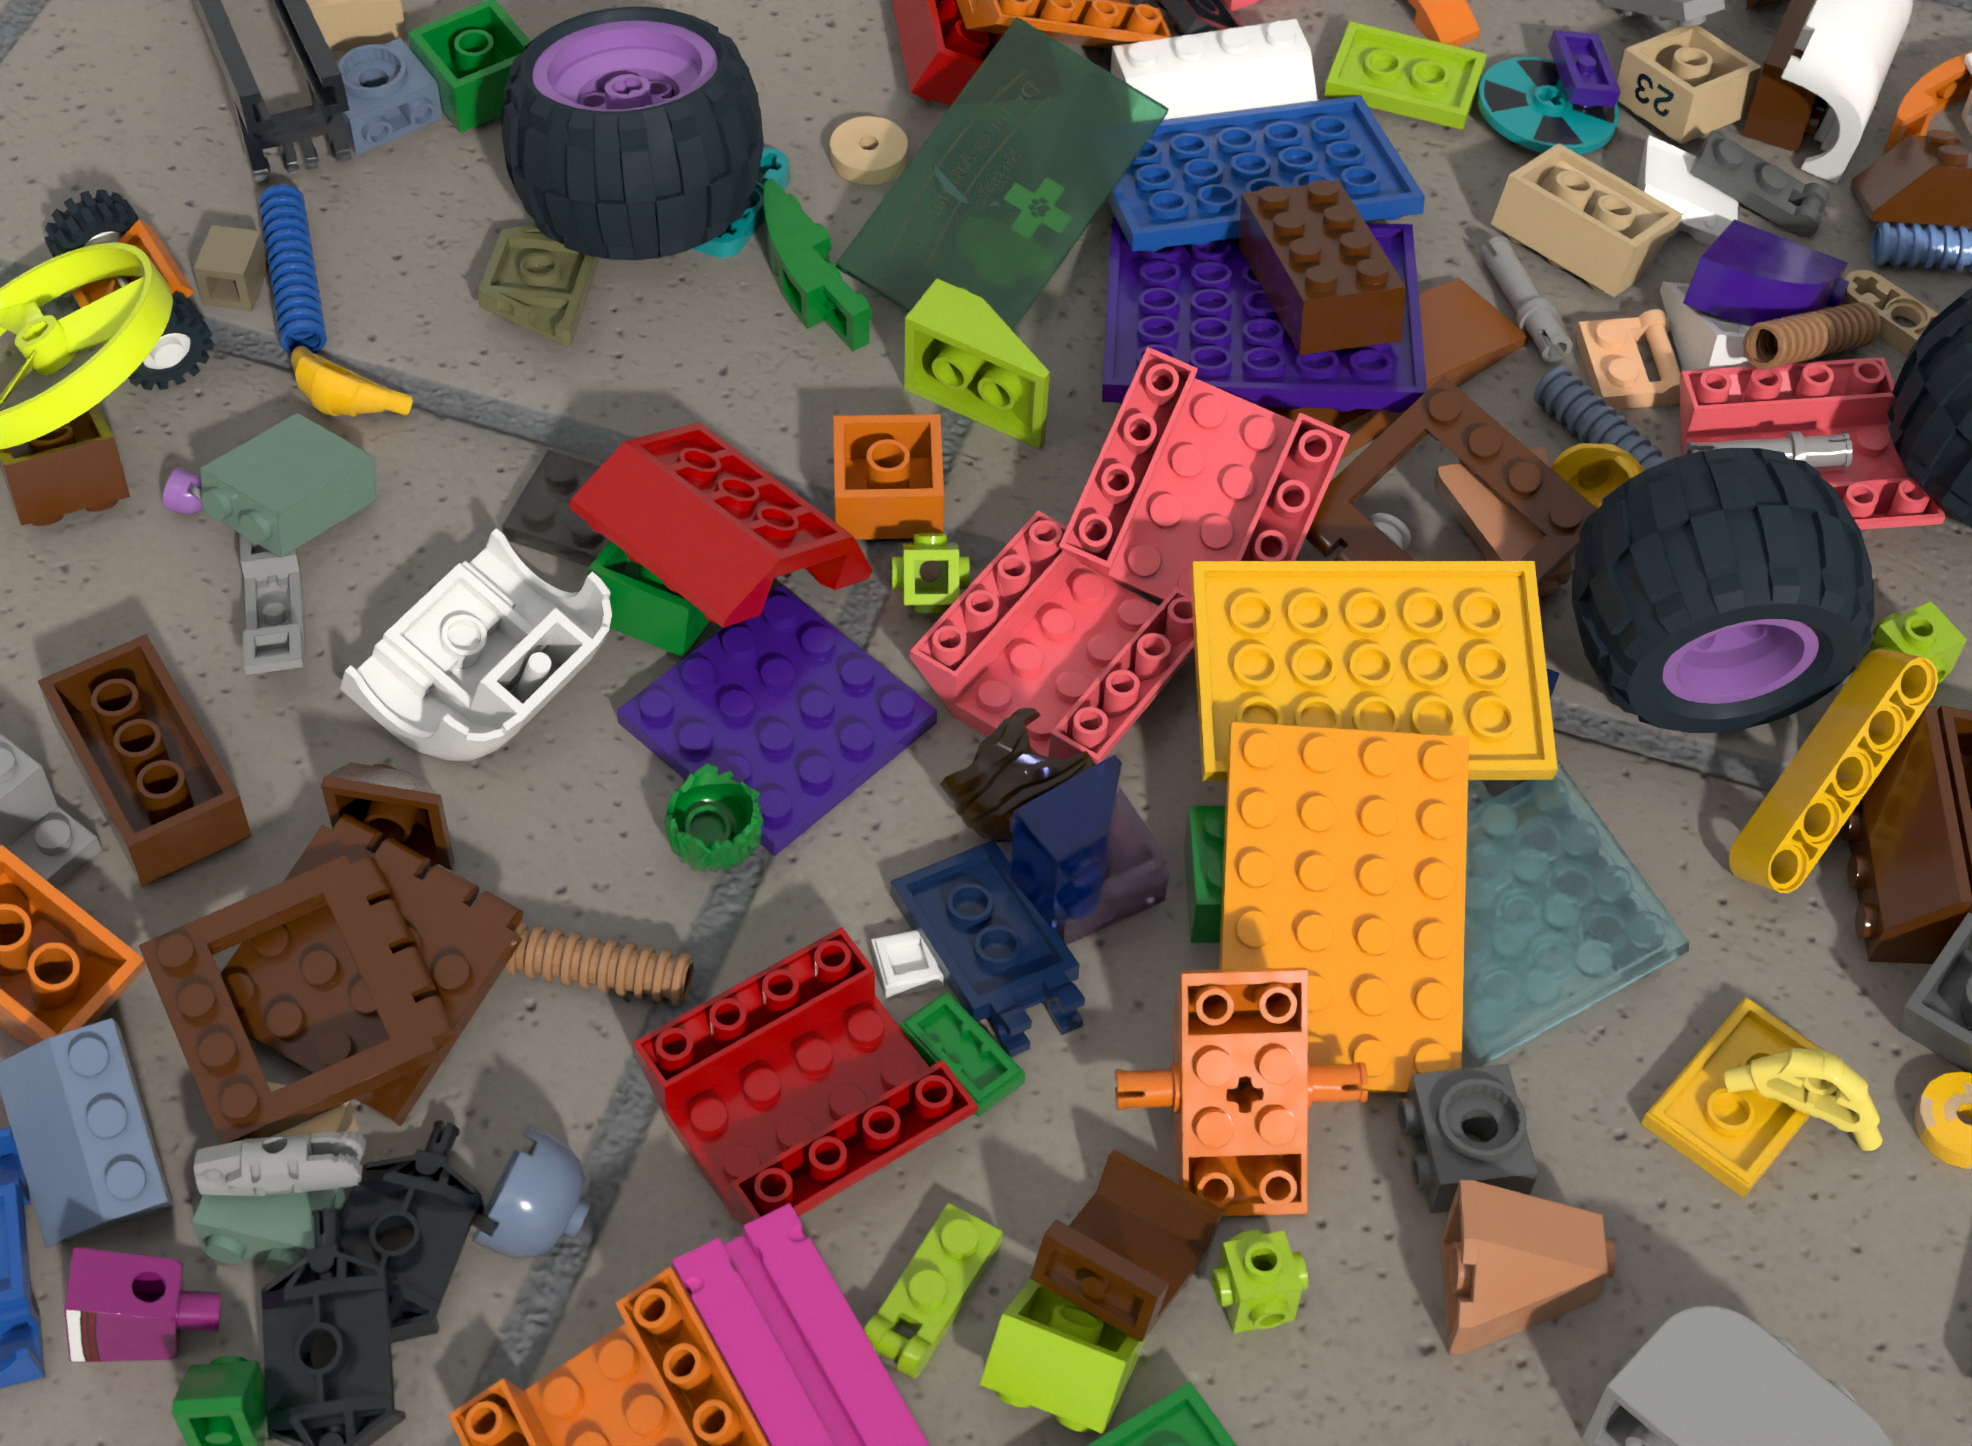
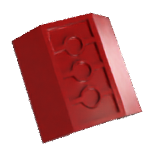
[568,422,872,628]
[632,927,978,1225]

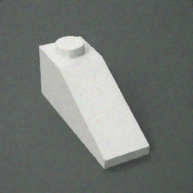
[1660,281,1753,371]

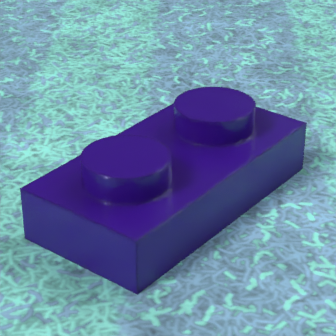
[1548,30,1621,107]

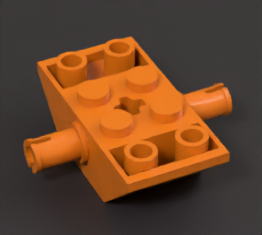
[1114,967,1368,1217]

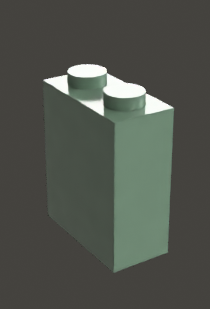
[200,413,376,558]

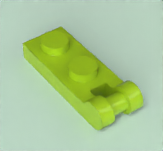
[863,1203,1003,1380]

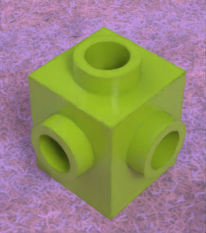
[892,533,970,613]
[1866,601,1967,685]
[1211,1230,1308,1334]

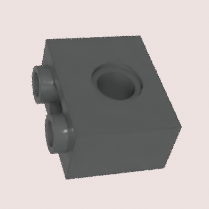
[1398,1064,1538,1213]

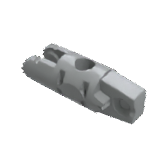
[193,1131,366,1197]

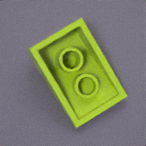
[904,279,1050,450]

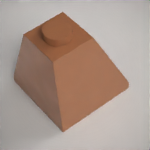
[1434,446,1572,597]
[1440,1180,1616,1355]

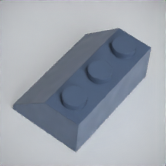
[0,1018,174,1248]

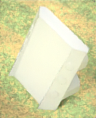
[1637,135,1738,245]

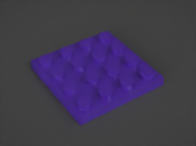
[617,585,937,856]

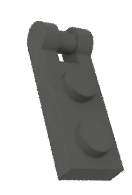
[1690,130,1829,237]

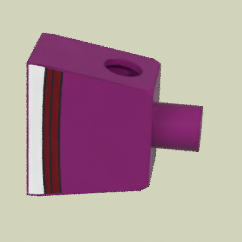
[64,1248,222,1362]

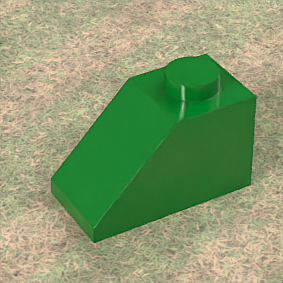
[172,1356,267,1446]

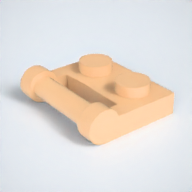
[1575,309,1681,410]

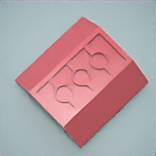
[1059,347,1351,603]
[1680,357,1946,530]
[910,510,1195,767]

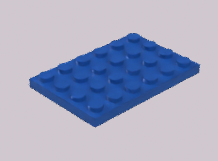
[1082,96,1425,252]

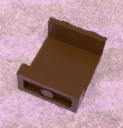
[1030,1149,1224,1342]

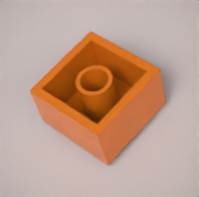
[833,414,944,540]

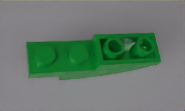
[763,178,872,352]

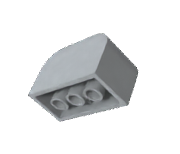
[1582,1306,1892,1446]

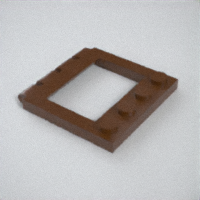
[1305,376,1597,588]
[138,855,457,1144]

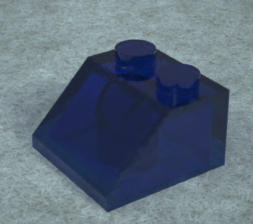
[1010,754,1122,928]

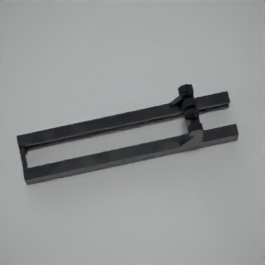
[193,0,352,183]

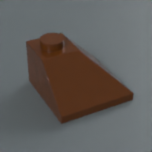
[321,762,455,870]

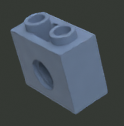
[337,38,443,156]

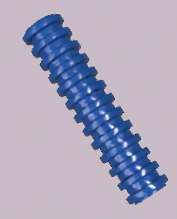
[259,184,327,354]

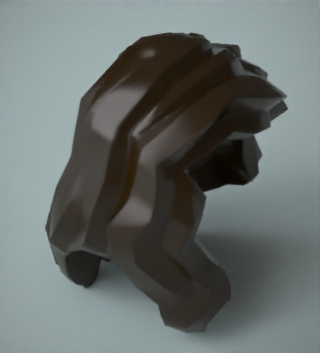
[940,708,1098,842]

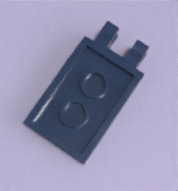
[890,840,1085,1057]

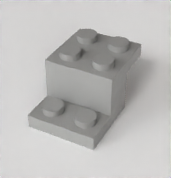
[0,734,102,889]

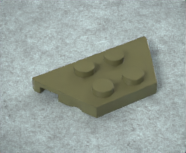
[478,225,601,347]

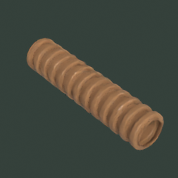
[1743,302,1881,369]
[505,922,694,1007]

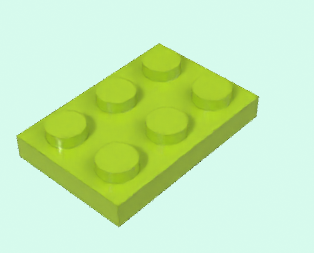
[1324,21,1487,130]

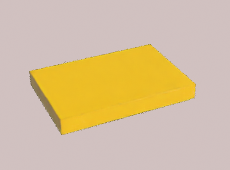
[1641,997,1821,1198]

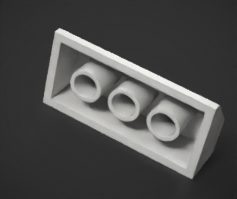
[1109,19,1317,125]

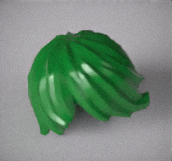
[664,764,764,873]

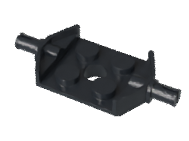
[339,1121,485,1343]
[261,1208,406,1446]

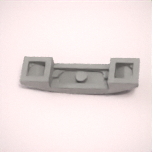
[239,533,306,675]

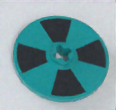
[1477,57,1620,155]

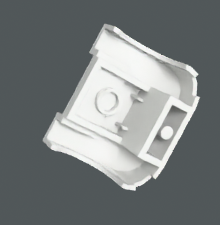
[1781,0,1913,185]
[340,528,612,761]

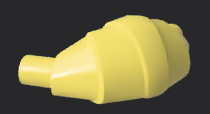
[1724,1047,1883,1151]

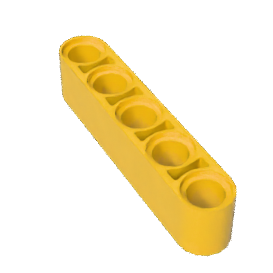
[1729,648,1938,893]

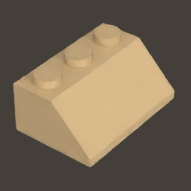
[1491,143,1683,298]

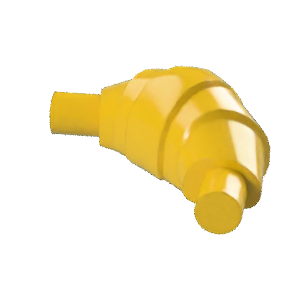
[291,346,413,417]

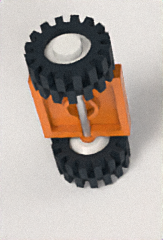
[45,190,213,390]

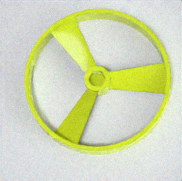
[0,243,173,450]

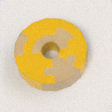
[1913,1071,1972,1169]

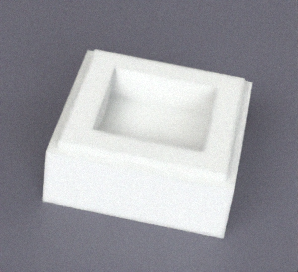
[871,930,944,998]

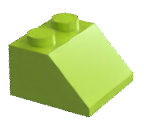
[979,1279,1147,1434]

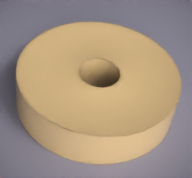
[830,116,908,185]

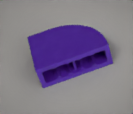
[1683,219,1850,326]

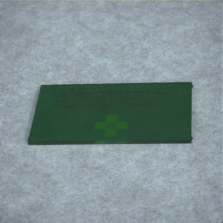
[836,17,1169,331]

